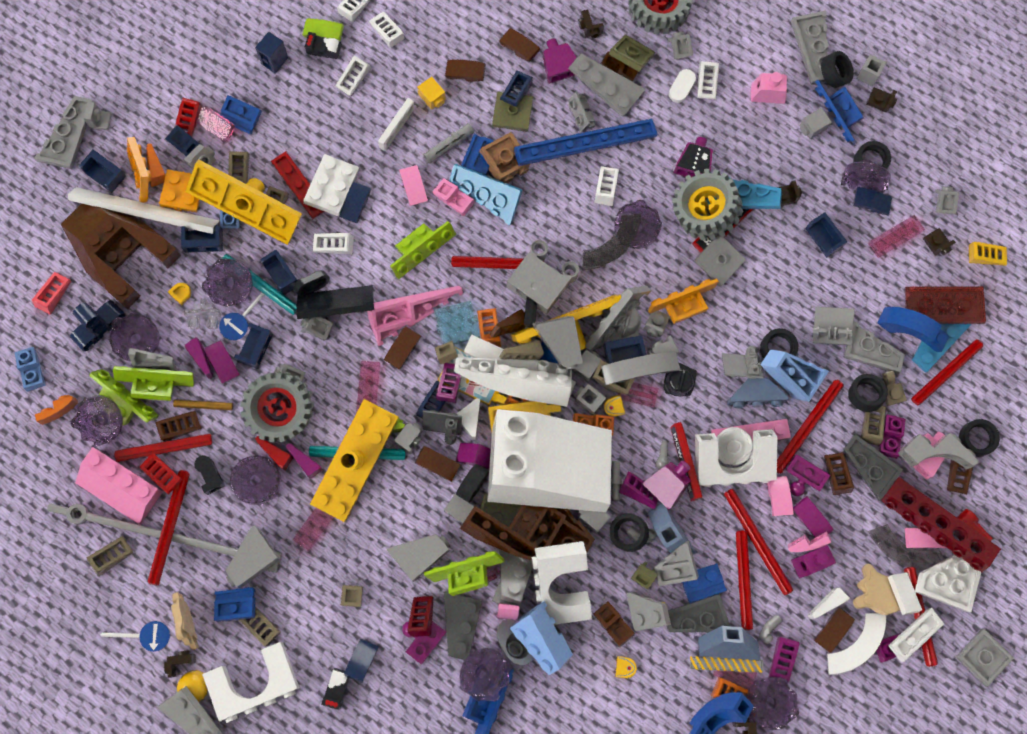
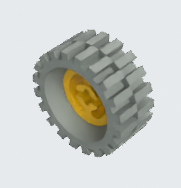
[672,169,743,241]

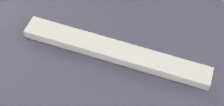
[68,187,220,234]

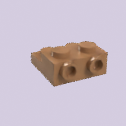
[480,132,530,183]

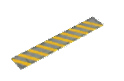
[690,656,763,673]

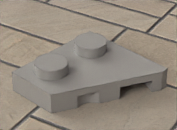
[654,541,699,586]
[627,592,671,632]

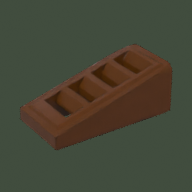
[490,309,526,338]
[155,411,202,442]
[824,452,854,496]
[947,457,976,495]

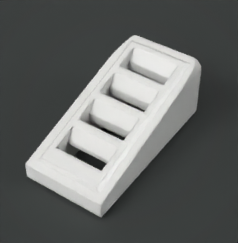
[337,0,371,23]
[369,11,404,48]
[335,56,371,96]
[697,61,719,100]
[594,166,619,206]
[313,233,354,255]
[807,587,850,619]

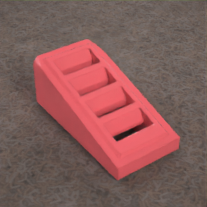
[32,272,71,315]

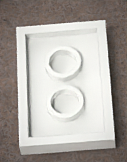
[303,154,359,217]

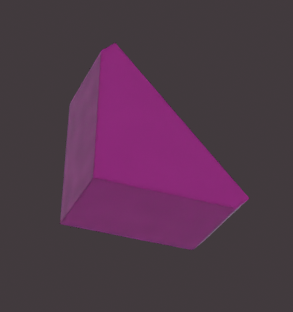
[456,443,491,470]

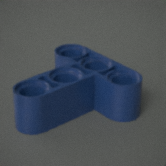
[70,300,126,352]

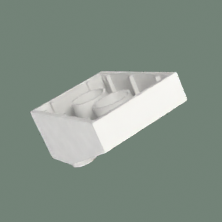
[487,409,612,512]

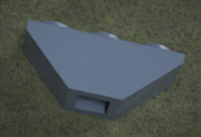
[727,378,788,408]
[648,503,696,554]
[698,626,760,660]

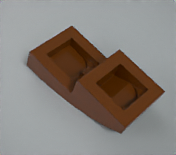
[499,28,540,62]
[600,52,638,82]
[445,59,486,82]
[383,326,422,370]
[415,446,461,482]
[593,601,635,647]
[814,607,855,653]

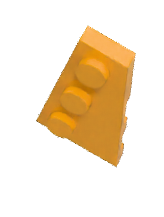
[127,137,151,203]

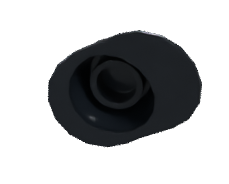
[664,363,697,397]

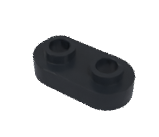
[293,270,330,297]

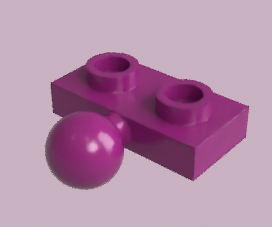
[786,454,830,496]
[402,621,446,665]

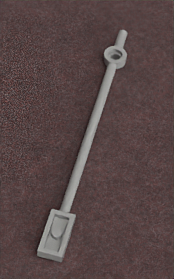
[47,503,282,573]

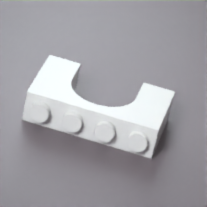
[695,429,777,487]
[532,542,592,625]
[203,642,299,723]

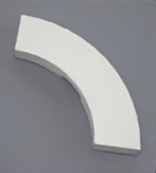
[827,613,886,675]

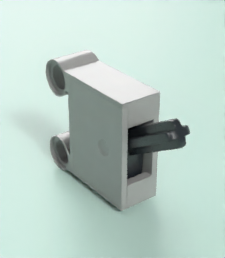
[506,240,579,328]

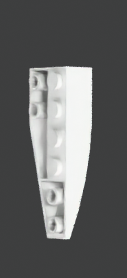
[454,358,572,407]

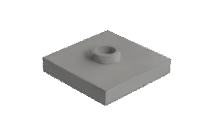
[694,234,746,287]
[955,629,1014,687]

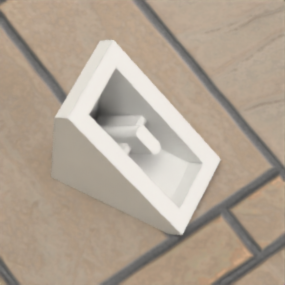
[457,398,480,440]

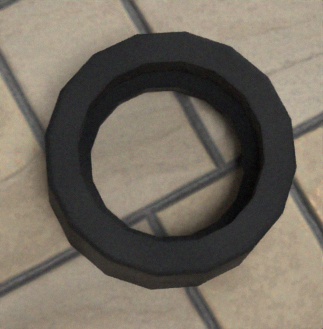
[821,51,854,88]
[853,141,892,178]
[760,328,799,358]
[848,374,888,412]
[959,419,1000,457]
[456,464,489,503]
[609,513,649,552]

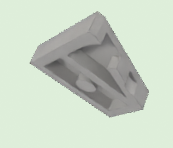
[128,348,177,371]

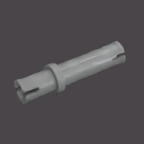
[423,123,474,163]

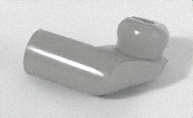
[626,526,657,543]
[759,614,782,644]

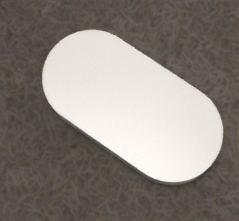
[669,69,696,103]

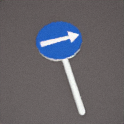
[219,292,264,341]
[100,621,170,652]

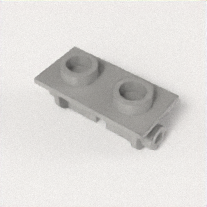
[568,91,596,132]

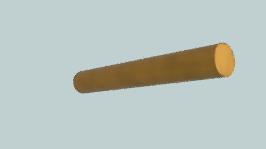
[173,399,233,411]

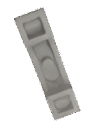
[601,351,680,385]

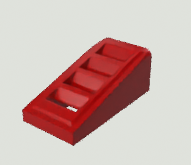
[175,98,202,137]
[255,436,293,470]
[140,453,182,495]

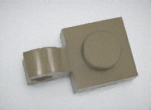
[882,370,907,406]

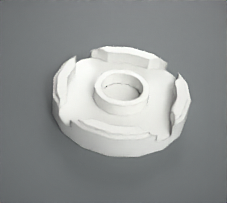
[717,427,753,466]

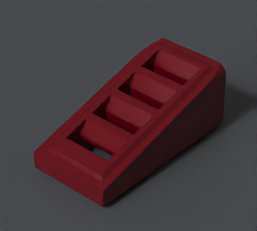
[408,596,434,637]

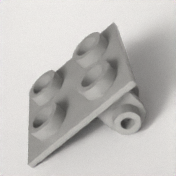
[813,307,854,345]
[722,346,764,379]

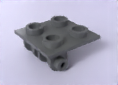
[423,410,462,445]

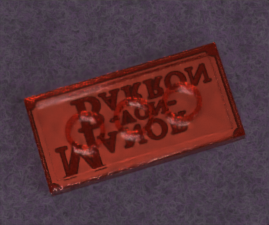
[905,286,986,324]

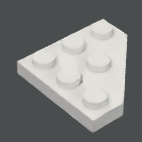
[915,550,981,612]

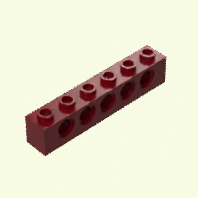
[881,477,1001,573]

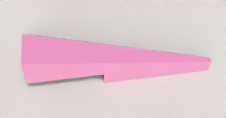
[367,286,463,346]

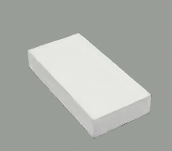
[888,573,922,615]

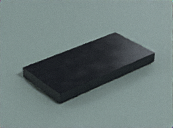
[296,285,374,319]

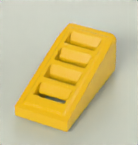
[969,242,1007,266]

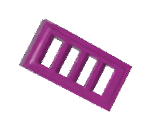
[184,337,213,379]
[436,363,462,403]
[286,443,323,479]
[619,471,658,509]
[769,637,800,682]

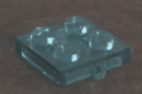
[434,301,480,345]

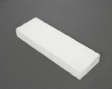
[378,98,414,151]
[888,608,944,662]

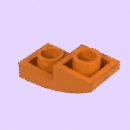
[35,395,78,425]
[573,413,614,436]

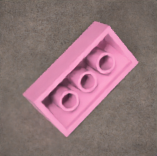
[75,447,163,525]

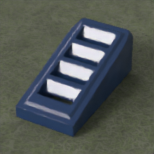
[500,70,533,107]
[416,380,452,419]

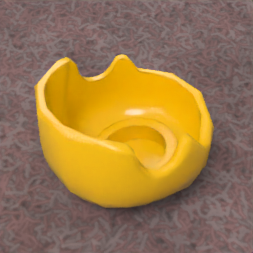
[177,670,208,702]

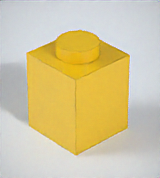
[417,76,446,110]

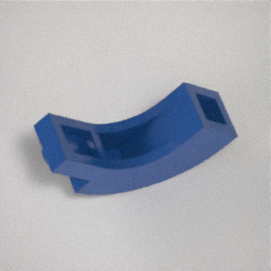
[877,307,949,352]
[689,692,754,734]

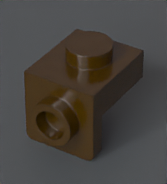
[578,9,604,38]
[164,650,196,678]

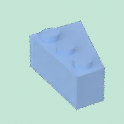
[760,349,829,402]
[510,601,573,675]

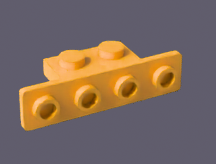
[648,278,719,324]

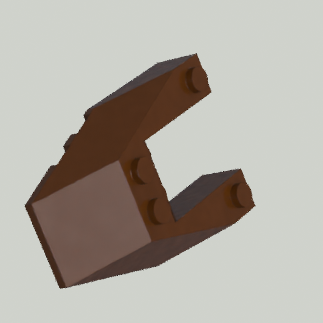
[61,204,181,310]
[460,505,595,573]

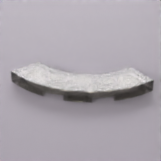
[582,214,641,270]
[868,524,944,570]

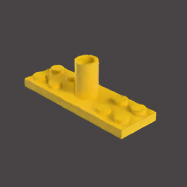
[185,159,302,245]
[510,294,622,350]
[310,399,399,522]

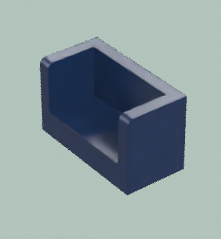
[255,32,289,74]
[79,150,126,193]
[805,212,847,258]
[181,225,223,253]
[260,249,297,295]
[234,323,273,369]
[603,335,647,364]

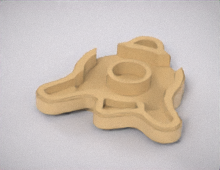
[853,564,901,615]
[171,592,198,650]

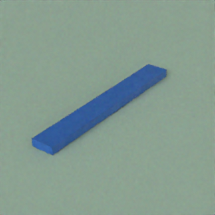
[514,119,658,166]

